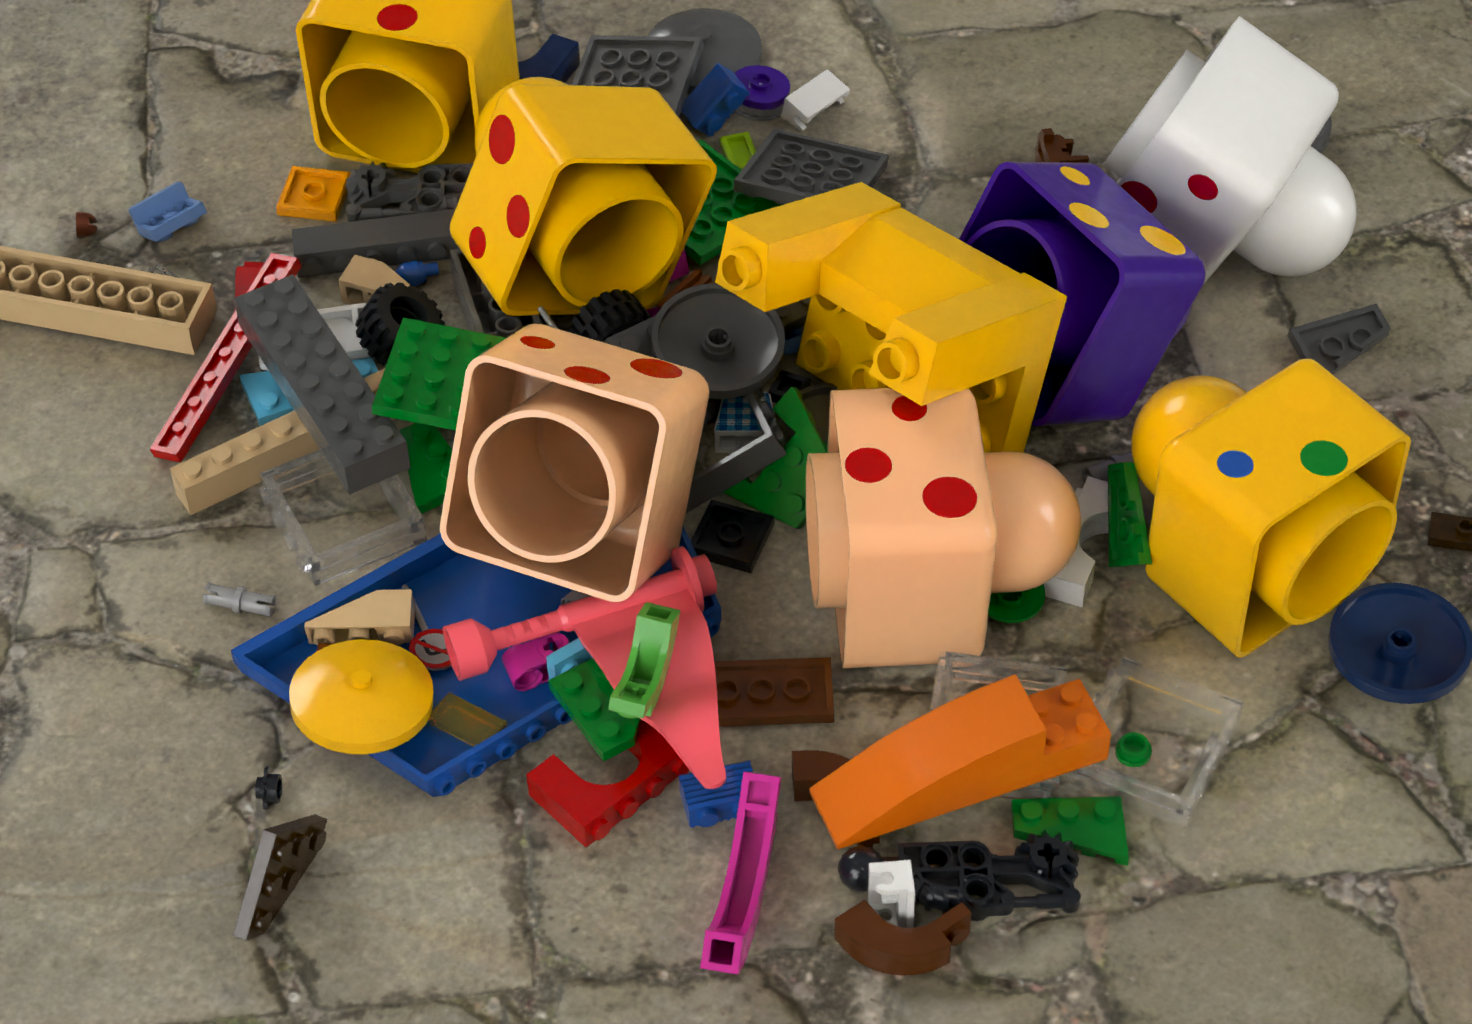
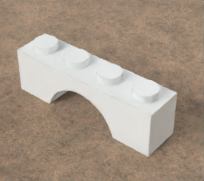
[1044,476,1108,607]

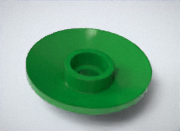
[988,584,1045,623]

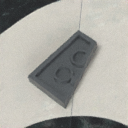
[1287,303,1391,374]

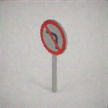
[402,584,452,671]

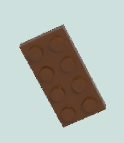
[714,657,834,727]

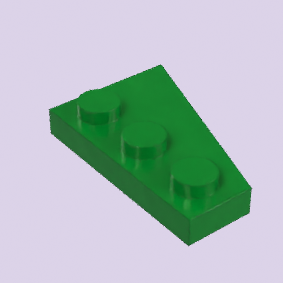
[399,423,452,516]
[1108,462,1152,567]
[1011,796,1129,866]

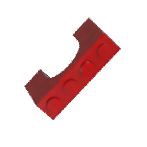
[526,719,690,847]

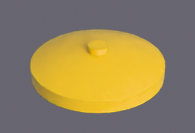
[289,639,433,754]

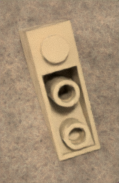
[304,589,415,646]

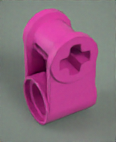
[502,632,569,691]

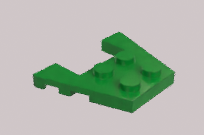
[723,387,828,529]

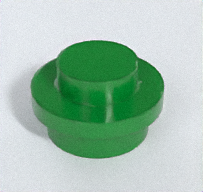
[1115,732,1152,767]

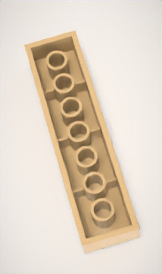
[0,246,217,355]

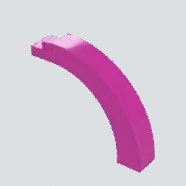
[700,771,782,974]

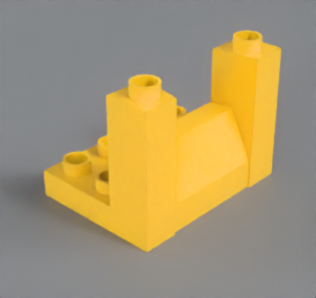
[715,182,1067,453]

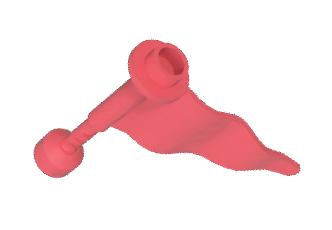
[443,546,726,789]

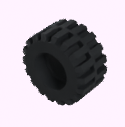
[355,282,445,366]
[568,289,652,342]

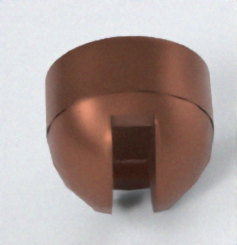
[76,212,98,237]

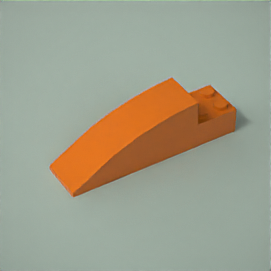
[809,674,1111,850]

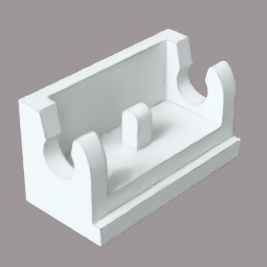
[781,69,850,131]
[868,860,915,928]

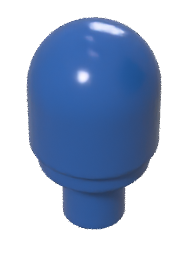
[395,260,439,286]

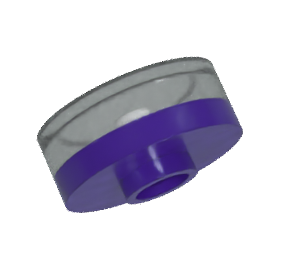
[733,65,790,121]

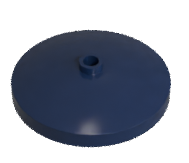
[1328,583,1472,704]

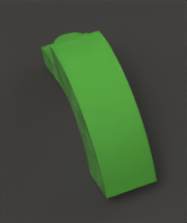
[608,602,681,718]

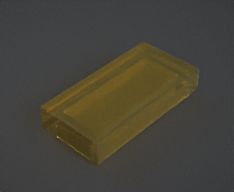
[429,692,508,747]

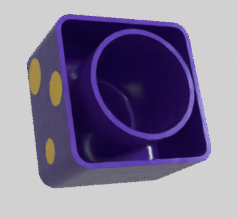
[959,162,1206,426]

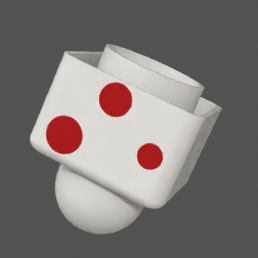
[1103,16,1357,285]

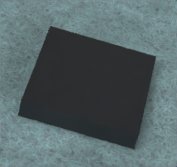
[691,499,774,573]

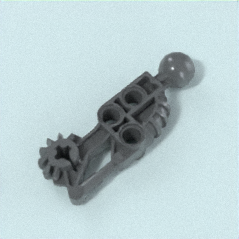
[346,161,473,222]

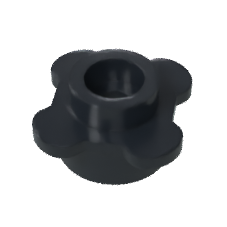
[255,766,282,810]

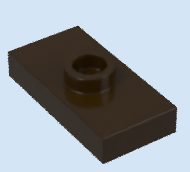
[1427,512,1472,551]

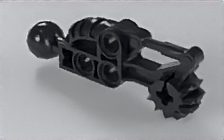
[837,830,1081,921]

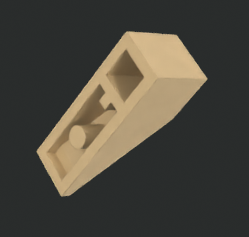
[338,255,410,305]

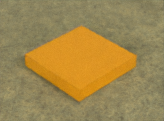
[276,166,350,222]

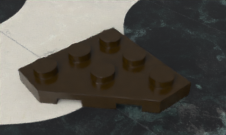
[233,814,327,941]

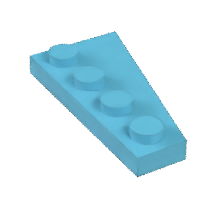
[239,357,378,426]

